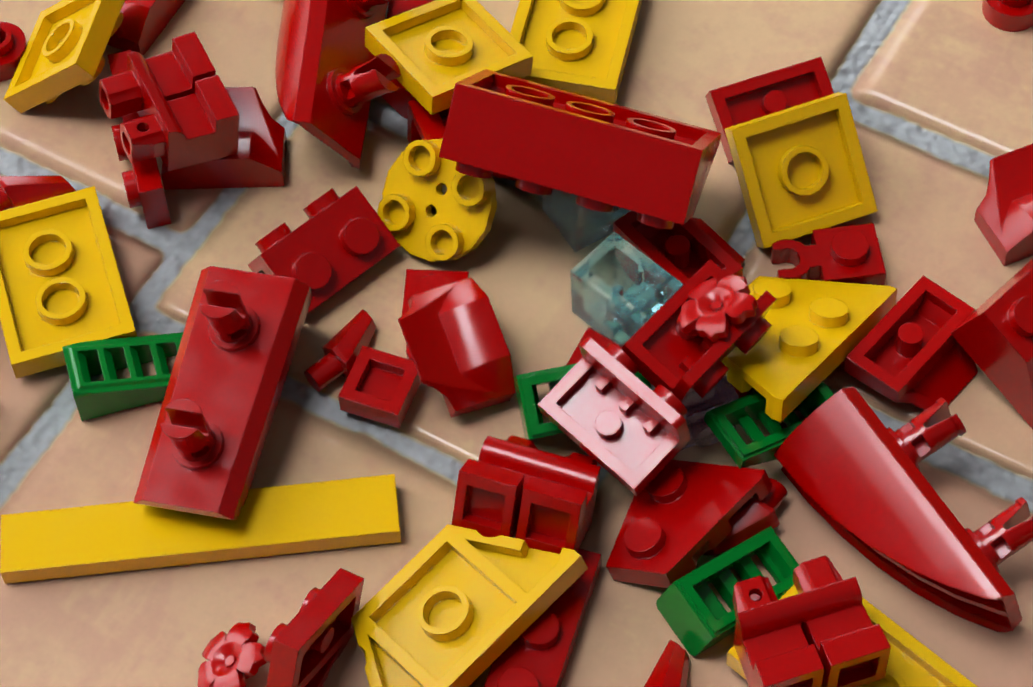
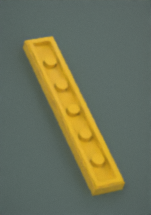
[0,474,401,584]

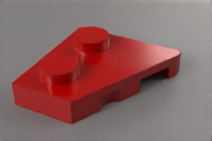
[606,460,772,588]
[264,568,364,687]

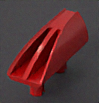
[275,0,401,169]
[133,266,312,520]
[774,387,1033,632]

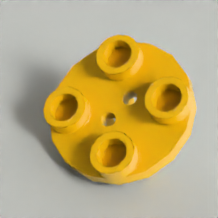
[378,138,497,262]

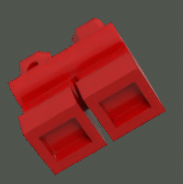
[99,31,240,172]
[452,435,601,554]
[733,555,891,687]

